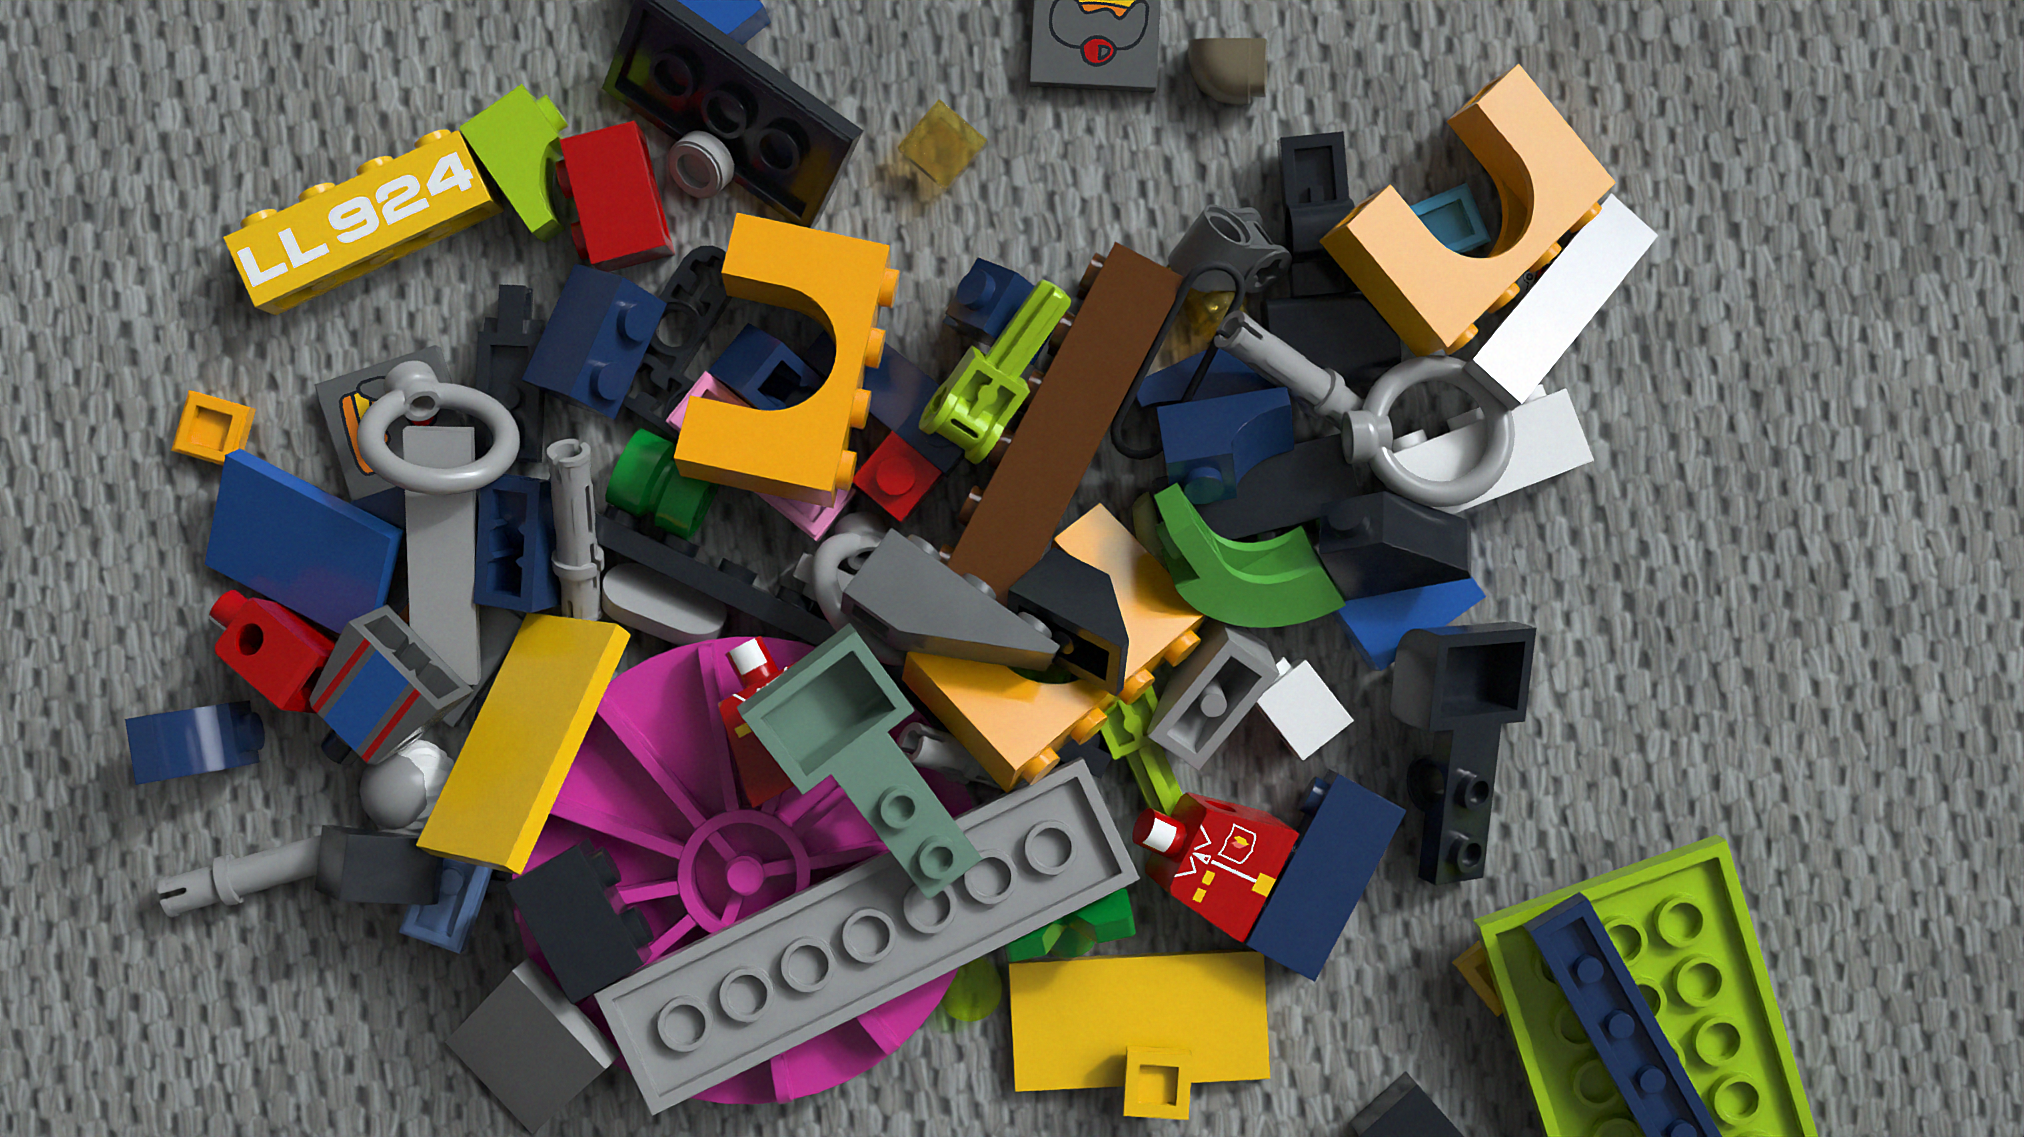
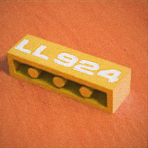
[223,129,504,315]

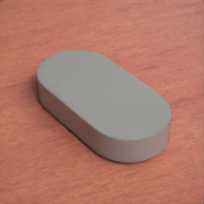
[601,563,727,646]

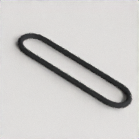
[1110,260,1246,460]

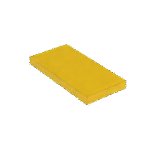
[416,613,631,875]
[1009,948,1270,1092]

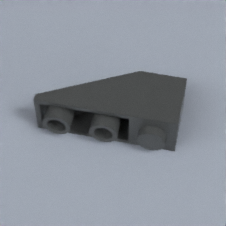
[840,528,1060,671]

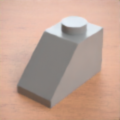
[1147,618,1280,770]

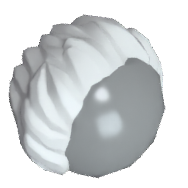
[359,739,454,836]

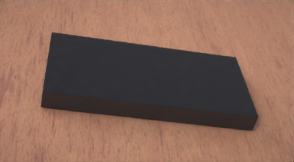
[602,0,864,229]

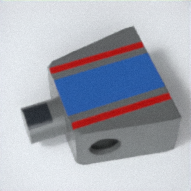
[309,605,474,765]

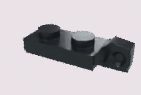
[474,284,545,463]

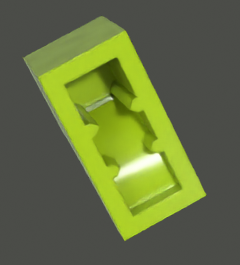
[458,84,569,243]

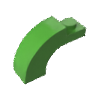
[1154,483,1346,628]

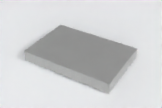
[445,957,621,1134]

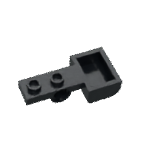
[1260,131,1401,388]
[1390,621,1537,886]

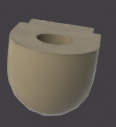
[1188,38,1268,105]

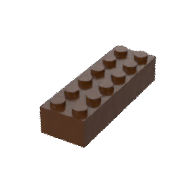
[939,241,1185,608]

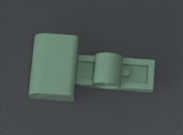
[737,623,983,901]

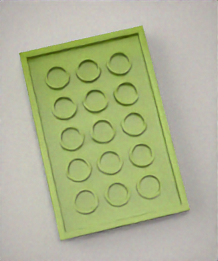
[1473,834,1818,1137]

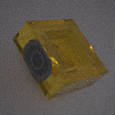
[898,99,988,193]

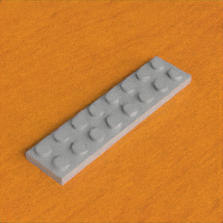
[594,756,1140,1116]

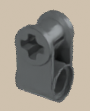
[1168,204,1293,293]

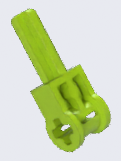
[919,279,1071,464]
[1075,675,1183,816]

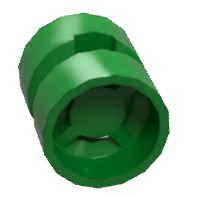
[605,428,720,541]

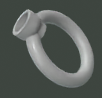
[1341,355,1515,507]
[357,361,520,495]
[811,511,909,666]

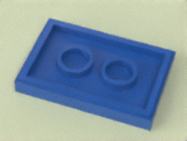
[204,449,404,634]

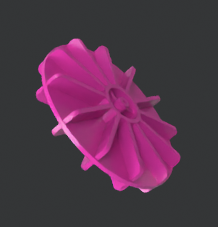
[512,637,972,1105]

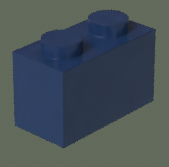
[522,264,667,420]

